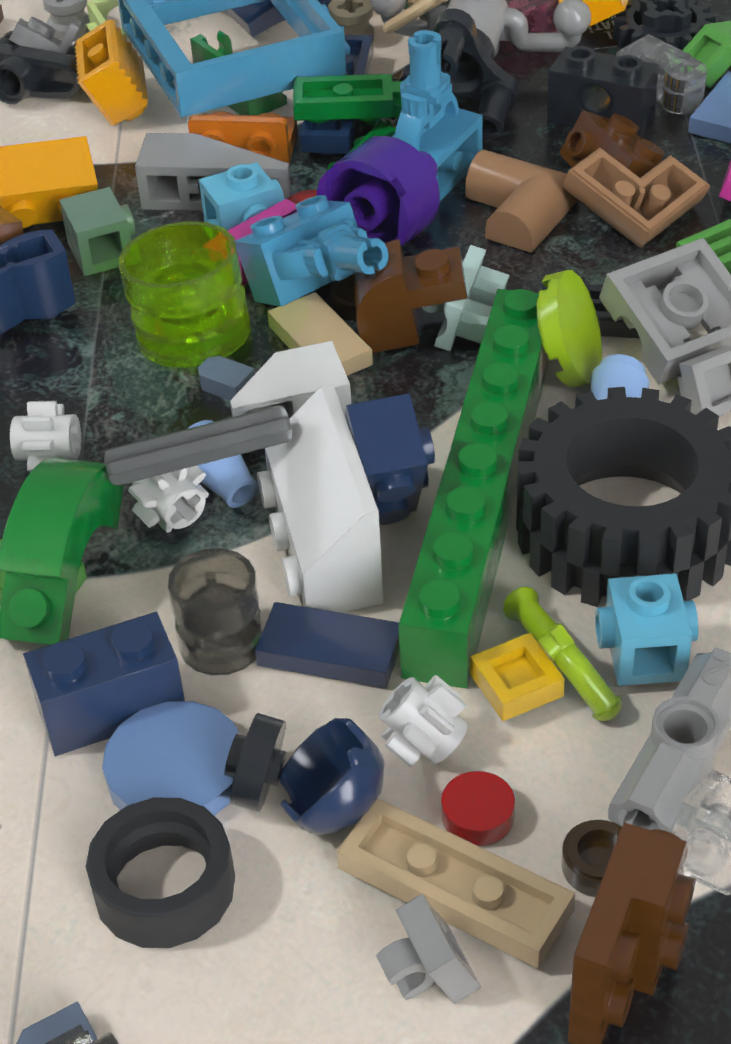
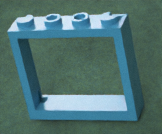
[118,0,350,118]

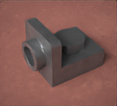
[9,16,84,55]

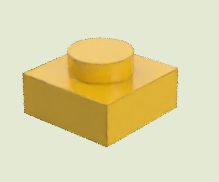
[470,633,565,721]

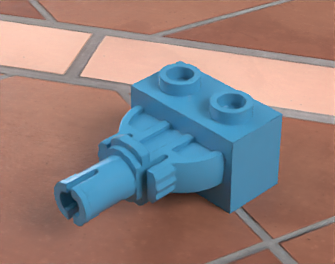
[392,30,482,201]
[234,195,389,307]

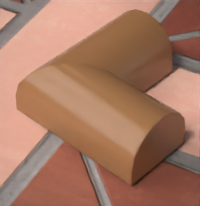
[563,148,710,248]
[465,149,578,253]

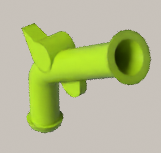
[503,586,622,721]

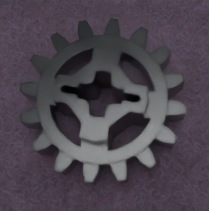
[613,0,716,63]

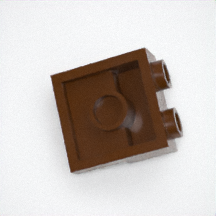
[568,822,696,1044]

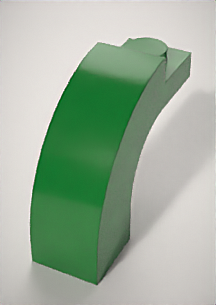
[0,457,124,645]

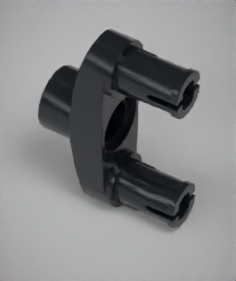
[0,31,82,104]

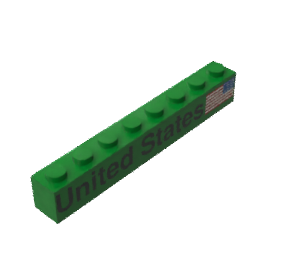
[399,289,549,689]

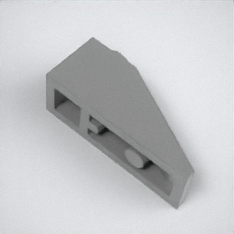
[135,133,292,211]

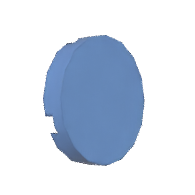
[102,701,239,816]

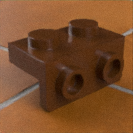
[560,110,665,178]

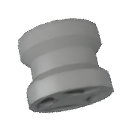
[43,0,90,39]

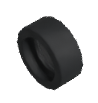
[85,797,235,948]

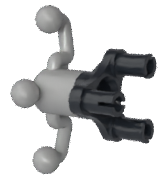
[370,0,591,140]

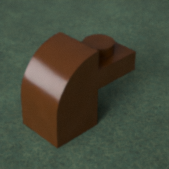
[354,239,468,353]

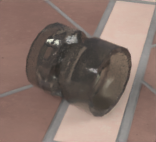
[168,548,263,676]

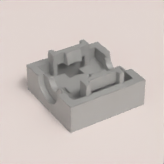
[599,238,731,385]

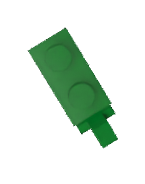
[293,74,403,123]

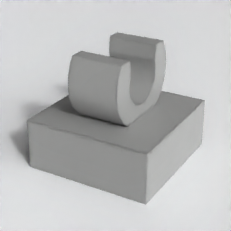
[676,345,731,416]
[376,894,481,1004]

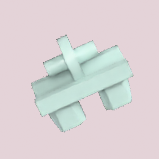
[422,245,510,351]

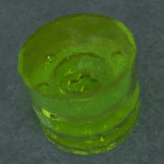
[119,221,251,368]

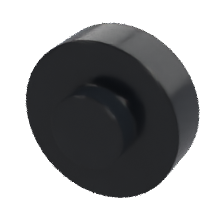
[224,713,287,812]

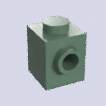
[59,187,136,276]

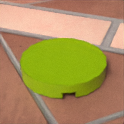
[536,270,602,388]

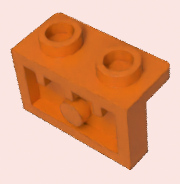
[188,111,298,164]

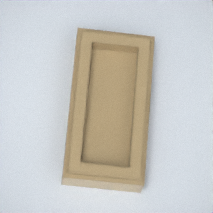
[267,292,373,376]

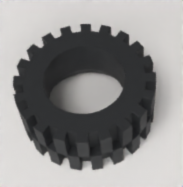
[516,387,731,607]

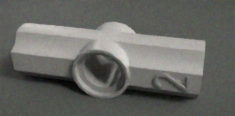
[608,648,731,833]

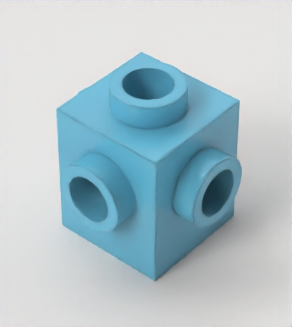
[199,162,285,237]
[595,574,698,686]

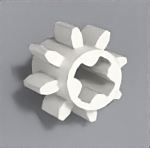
[10,401,81,472]
[128,466,209,533]
[379,675,468,766]

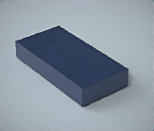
[255,602,400,688]

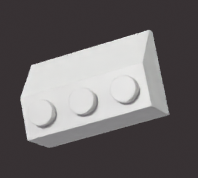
[257,384,384,613]

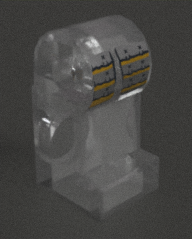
[617,34,708,115]

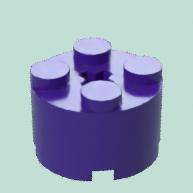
[316,136,440,248]

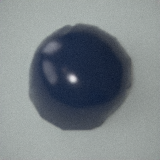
[279,718,385,835]

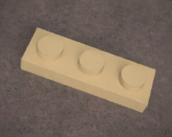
[337,798,575,969]

